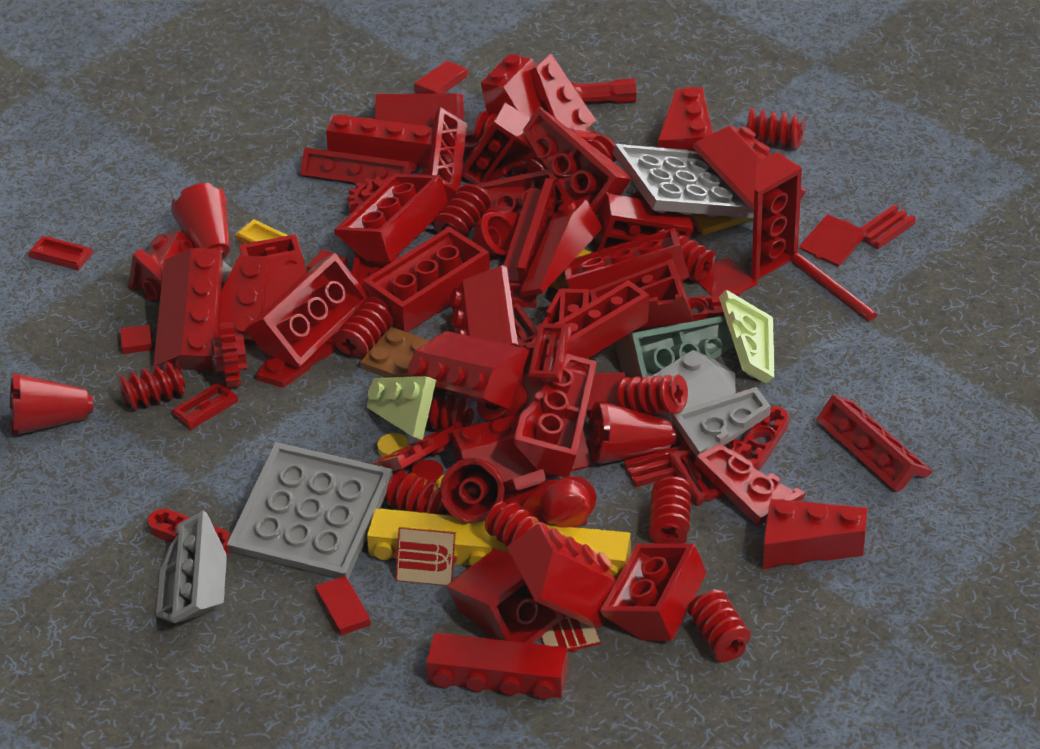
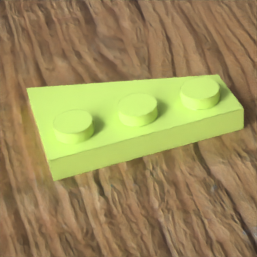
[719,290,774,383]
[367,376,436,440]

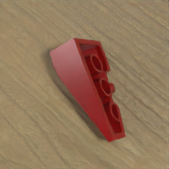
[523,107,632,216]
[477,169,563,219]
[519,200,603,297]
[513,354,597,477]

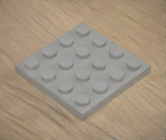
[612,144,754,219]
[227,442,393,579]

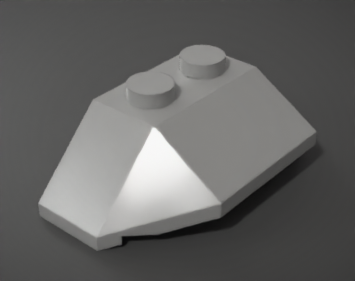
[651,350,736,430]
[156,510,227,623]

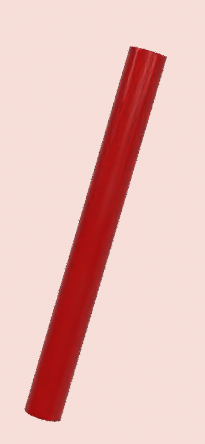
[791,253,877,322]

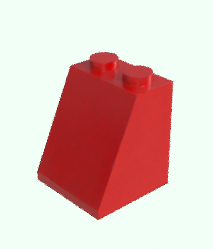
[481,54,550,118]
[446,548,564,643]

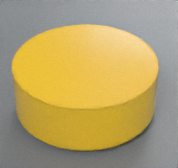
[378,433,409,458]

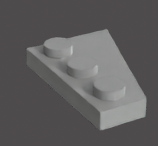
[673,387,771,457]

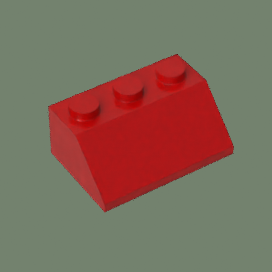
[375,93,460,128]
[600,543,707,641]

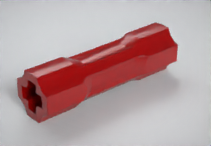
[571,78,637,103]

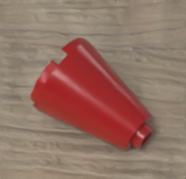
[171,183,230,260]
[10,373,93,435]
[588,402,677,464]
[440,458,505,522]

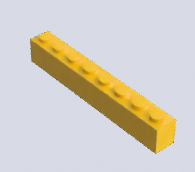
[367,508,631,581]

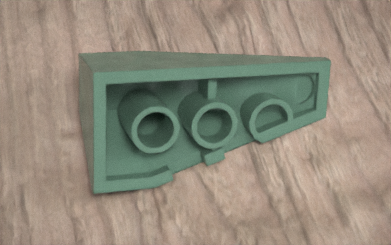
[615,316,735,379]

